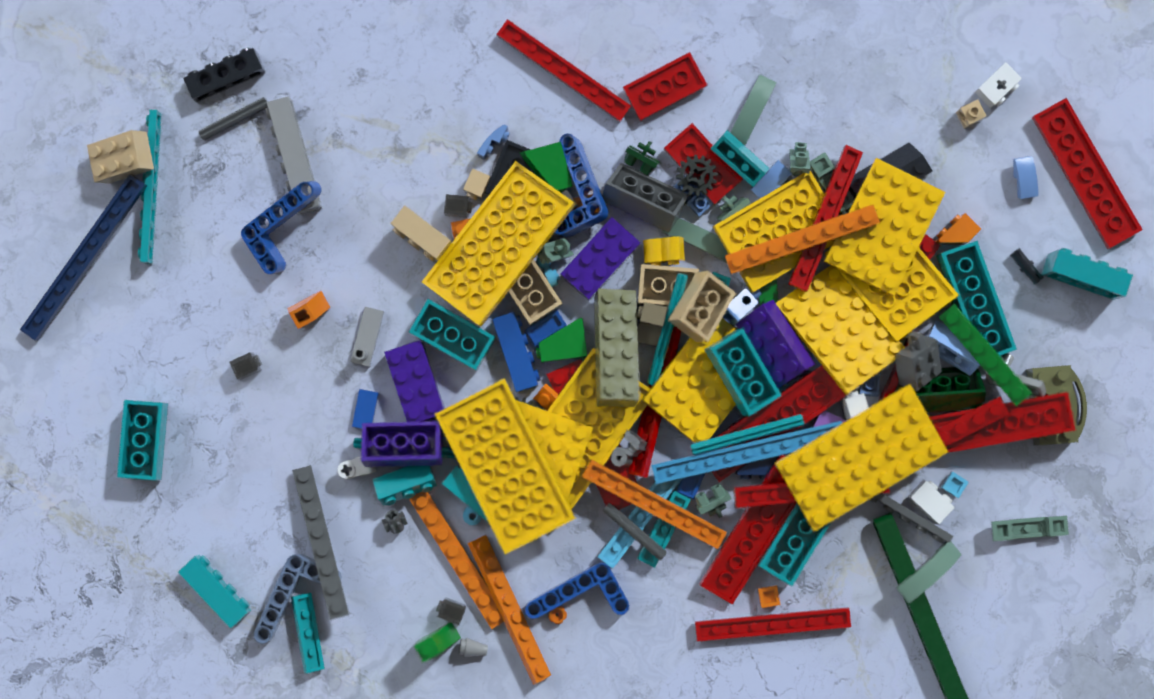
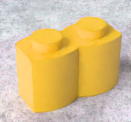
[643,236,685,266]

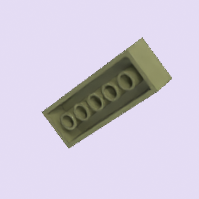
[594,288,639,407]

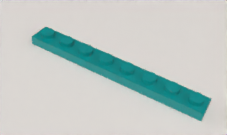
[138,109,162,264]

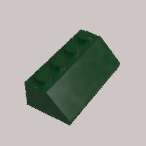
[902,367,986,412]

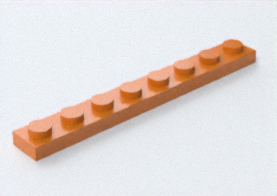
[725,205,880,275]
[582,459,727,549]
[409,492,504,629]
[467,535,551,684]

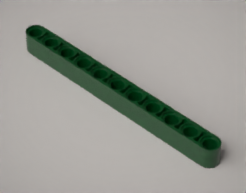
[872,513,969,699]

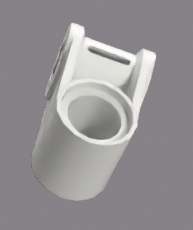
[338,456,377,479]

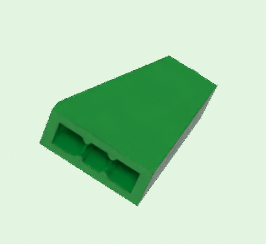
[520,142,573,193]
[536,318,587,363]
[414,621,461,663]

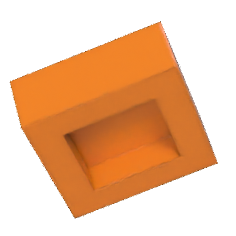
[533,384,559,411]
[757,585,781,608]

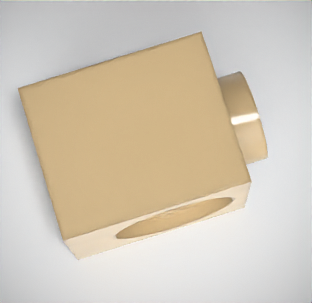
[956,100,986,129]
[463,168,490,200]

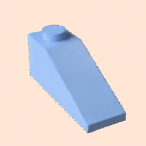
[925,320,980,376]

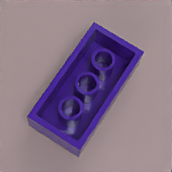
[560,217,641,301]
[736,300,815,388]
[384,340,445,422]
[361,421,443,467]

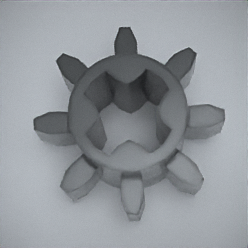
[382,510,407,534]

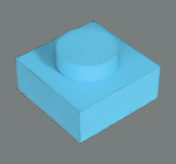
[941,471,969,498]

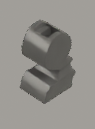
[611,430,647,468]

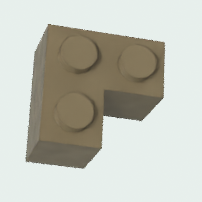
[637,302,667,347]

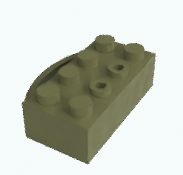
[1026,365,1087,445]

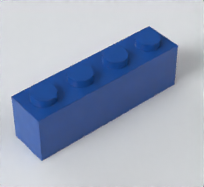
[492,312,541,392]

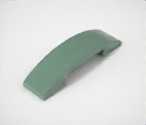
[731,75,777,145]
[810,152,854,215]
[662,218,728,263]
[991,516,1069,541]
[896,541,962,603]

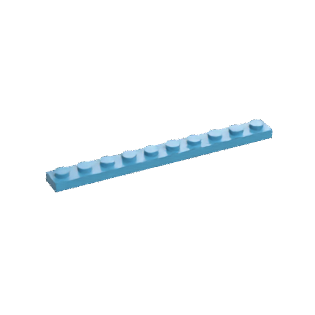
[652,421,842,484]

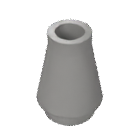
[458,638,488,657]

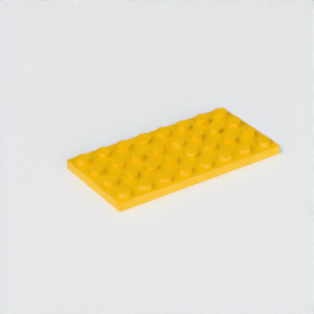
[422,161,576,327]
[548,348,650,510]
[435,379,576,554]
[775,384,948,531]

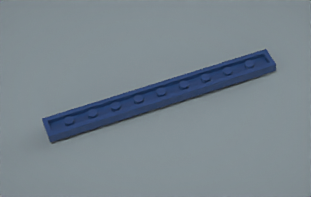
[20,174,147,341]

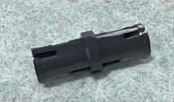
[1010,248,1044,285]

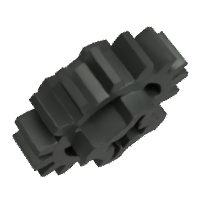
[675,154,718,197]

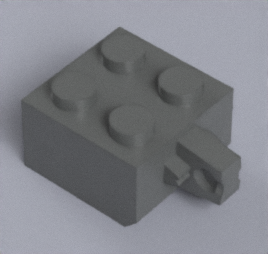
[895,331,942,391]

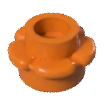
[548,605,567,624]

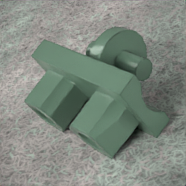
[789,142,810,176]
[716,196,751,222]
[538,238,574,264]
[695,483,732,518]

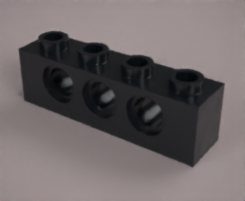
[183,47,266,103]

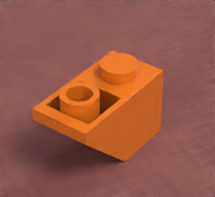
[936,213,981,245]
[287,290,330,329]

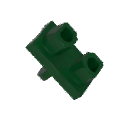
[624,141,660,175]

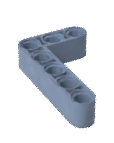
[254,553,342,644]

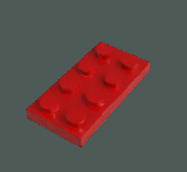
[623,52,708,121]
[664,123,743,205]

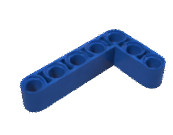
[554,133,608,238]
[241,181,321,274]
[525,562,629,619]

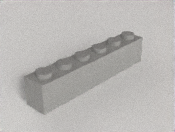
[265,96,322,214]

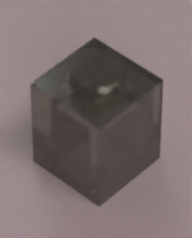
[444,194,473,218]
[229,352,262,380]
[436,597,467,625]

